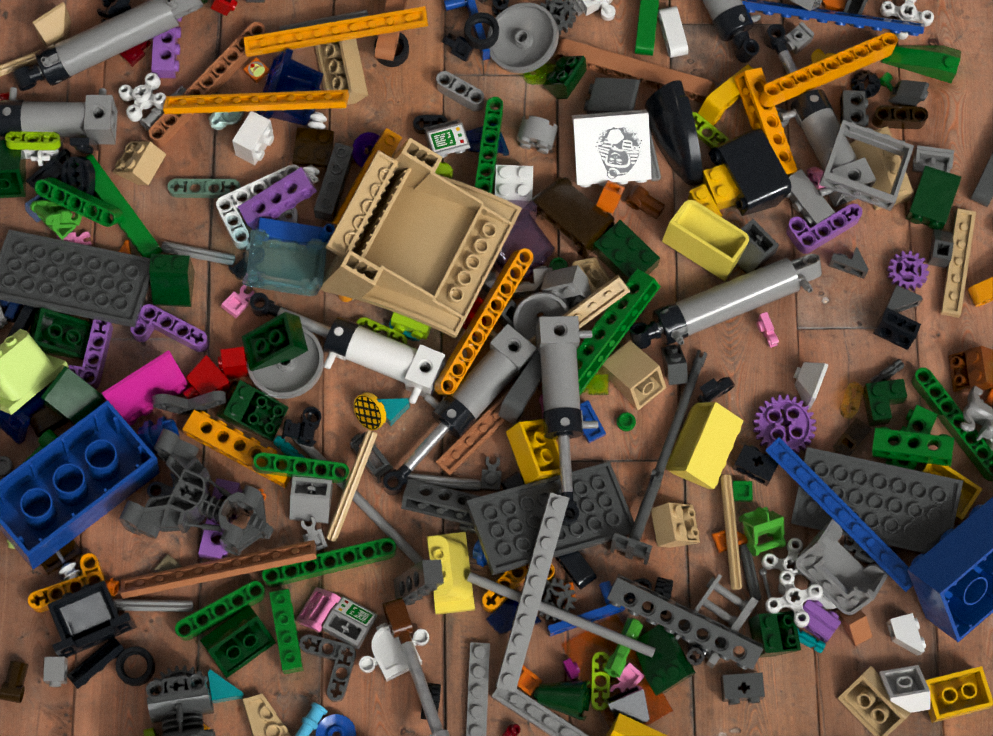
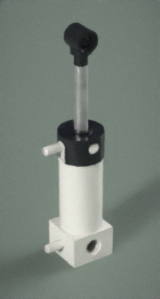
[250,293,445,404]

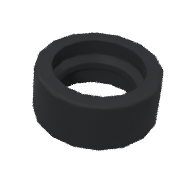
[464,12,499,50]
[374,32,409,67]
[115,646,155,686]

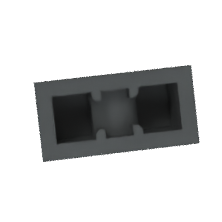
[720,672,765,705]

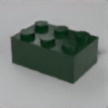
[592,220,660,284]

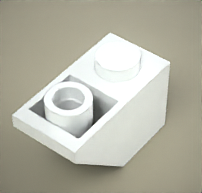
[886,613,926,656]

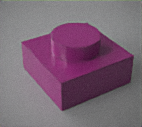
[562,658,580,681]

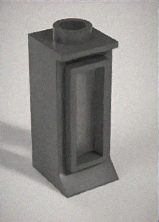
[350,432,393,484]

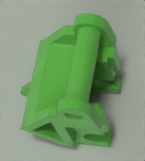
[30,199,82,240]
[739,507,786,557]

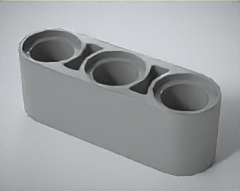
[436,71,484,111]

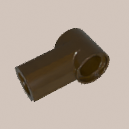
[0,661,29,703]

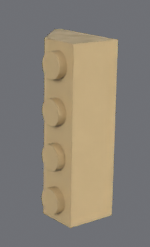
[315,39,368,105]
[850,126,914,210]

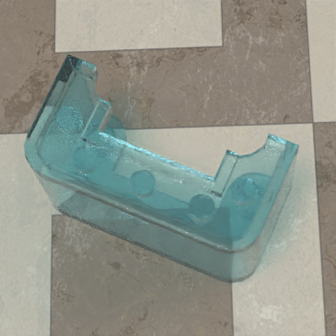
[242,229,327,296]

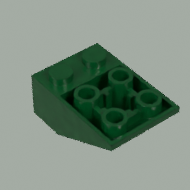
[216,380,289,441]

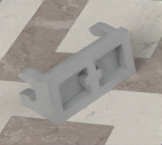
[912,145,954,173]

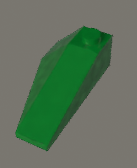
[881,45,961,83]

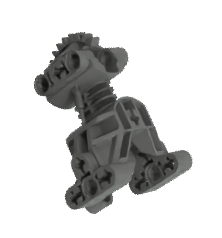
[119,429,274,556]
[146,665,216,736]

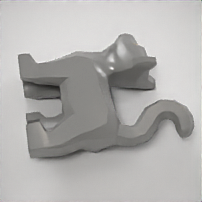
[960,386,993,441]

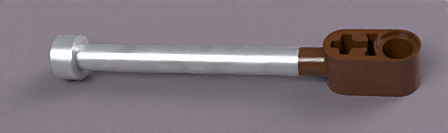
[382,598,450,736]

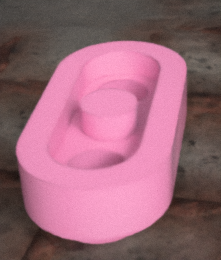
[807,167,824,189]

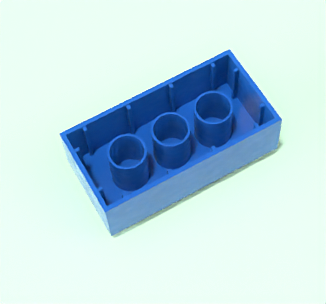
[0,400,160,570]
[907,497,993,642]

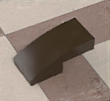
[833,418,872,456]

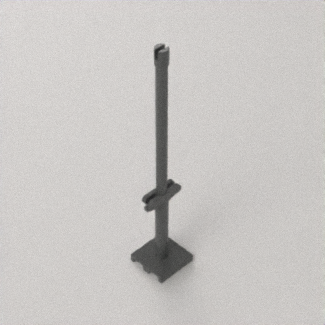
[610,350,707,565]

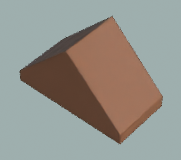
[835,610,873,646]

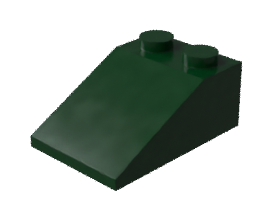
[29,307,93,360]
[241,312,308,371]
[636,624,696,696]

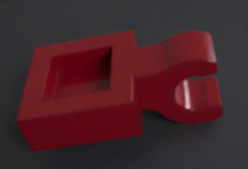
[119,40,151,67]

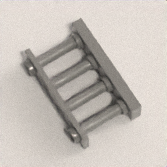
[673,574,759,669]

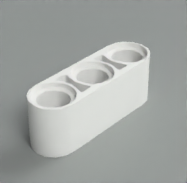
[658,6,688,58]

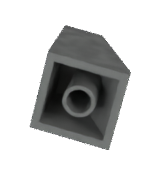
[584,78,640,114]

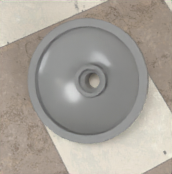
[513,292,569,340]

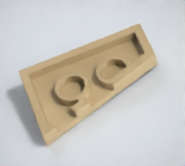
[242,694,291,736]

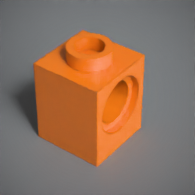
[596,180,625,214]

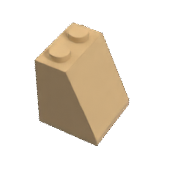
[602,340,667,411]

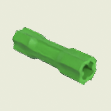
[604,618,643,678]

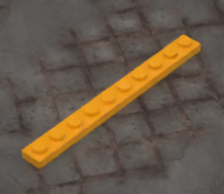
[244,6,429,57]
[163,90,349,114]

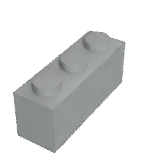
[786,169,835,227]

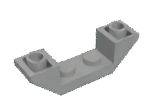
[482,266,552,299]

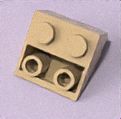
[113,141,166,185]
[651,502,700,548]

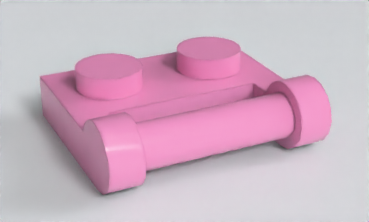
[295,587,341,632]

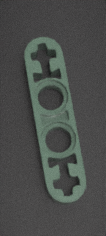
[167,179,241,198]

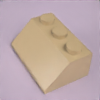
[838,666,911,736]

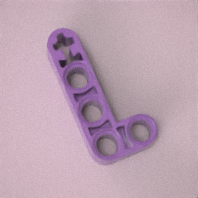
[786,204,862,254]
[130,304,209,352]
[68,319,113,389]

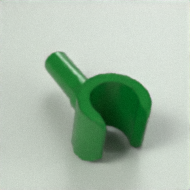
[880,72,893,92]

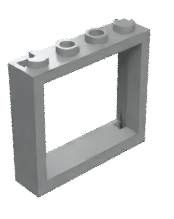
[819,120,914,211]

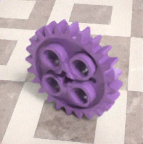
[753,395,817,455]

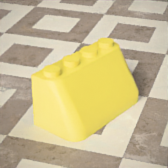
[662,200,749,281]
[666,402,743,489]

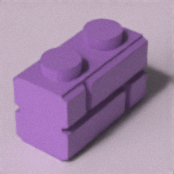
[798,600,841,644]

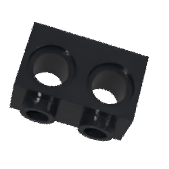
[873,308,921,350]

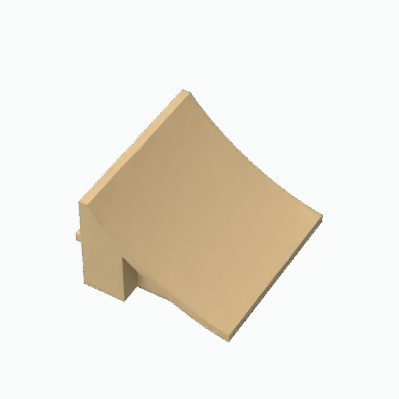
[319,138,522,338]

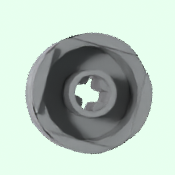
[516,116,558,154]

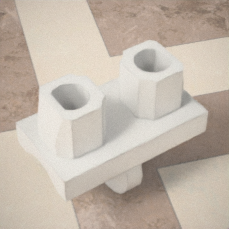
[23,139,59,166]

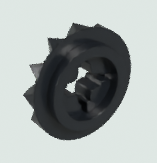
[851,70,881,98]

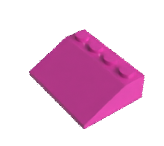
[102,350,188,426]

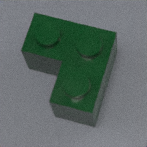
[862,379,907,427]

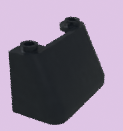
[708,128,792,216]

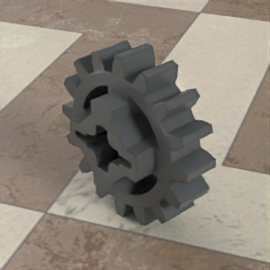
[540,0,576,35]
[539,578,577,622]

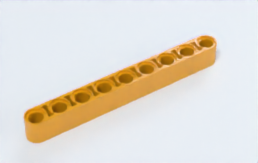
[760,32,898,107]
[434,248,533,395]

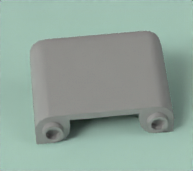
[796,519,888,615]

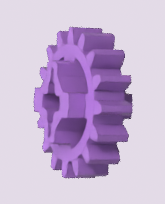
[887,251,929,292]

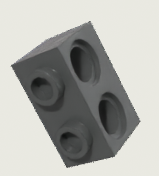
[840,90,869,128]

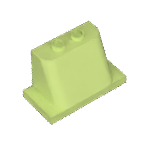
[0,329,69,415]

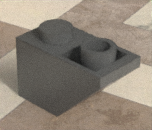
[888,80,929,106]
[928,229,954,268]
[661,345,688,385]

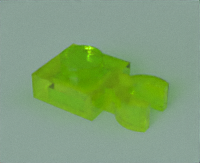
[582,374,609,395]

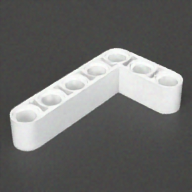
[216,165,299,250]

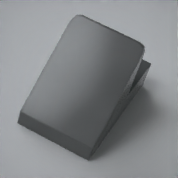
[829,247,868,279]

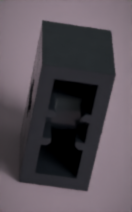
[732,444,778,486]

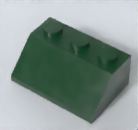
[200,605,276,678]

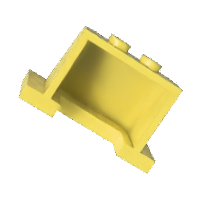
[427,532,475,615]

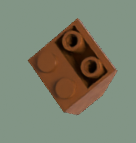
[948,346,993,393]

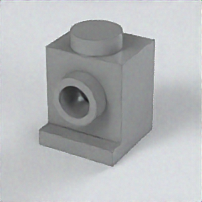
[785,21,814,54]

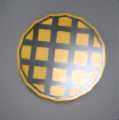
[354,392,386,430]

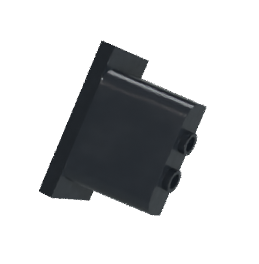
[47,580,137,658]

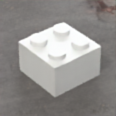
[232,111,274,165]
[495,165,533,209]

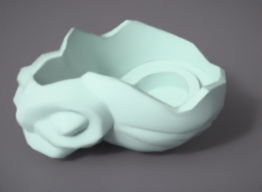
[208,111,244,130]

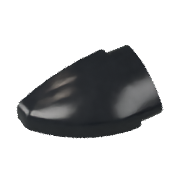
[645,80,703,186]

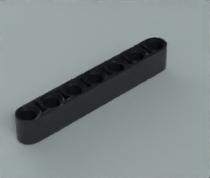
[501,471,597,590]

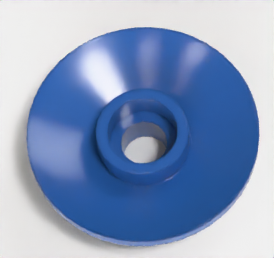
[316,714,356,736]

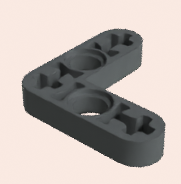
[152,391,226,415]
[299,634,356,702]

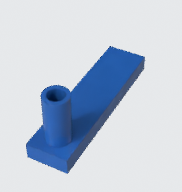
[444,0,490,60]
[257,217,335,248]
[547,581,625,637]

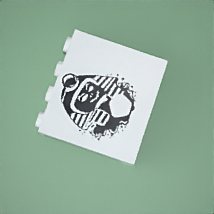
[572,109,652,187]

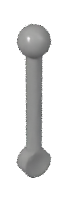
[759,568,775,608]

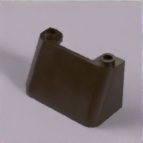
[529,177,615,259]

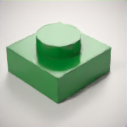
[732,481,753,502]

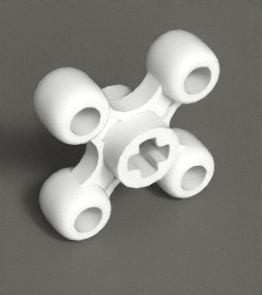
[880,0,934,40]
[118,72,166,122]
[761,538,809,595]
[765,570,823,628]

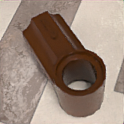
[625,185,665,219]

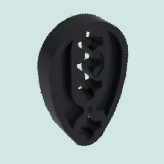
[61,156,95,205]

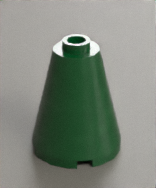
[534,680,591,721]

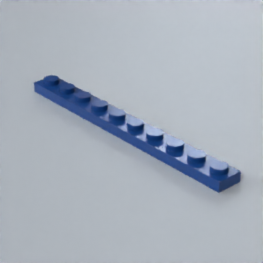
[742,0,924,36]
[765,437,913,592]

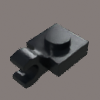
[442,33,474,62]

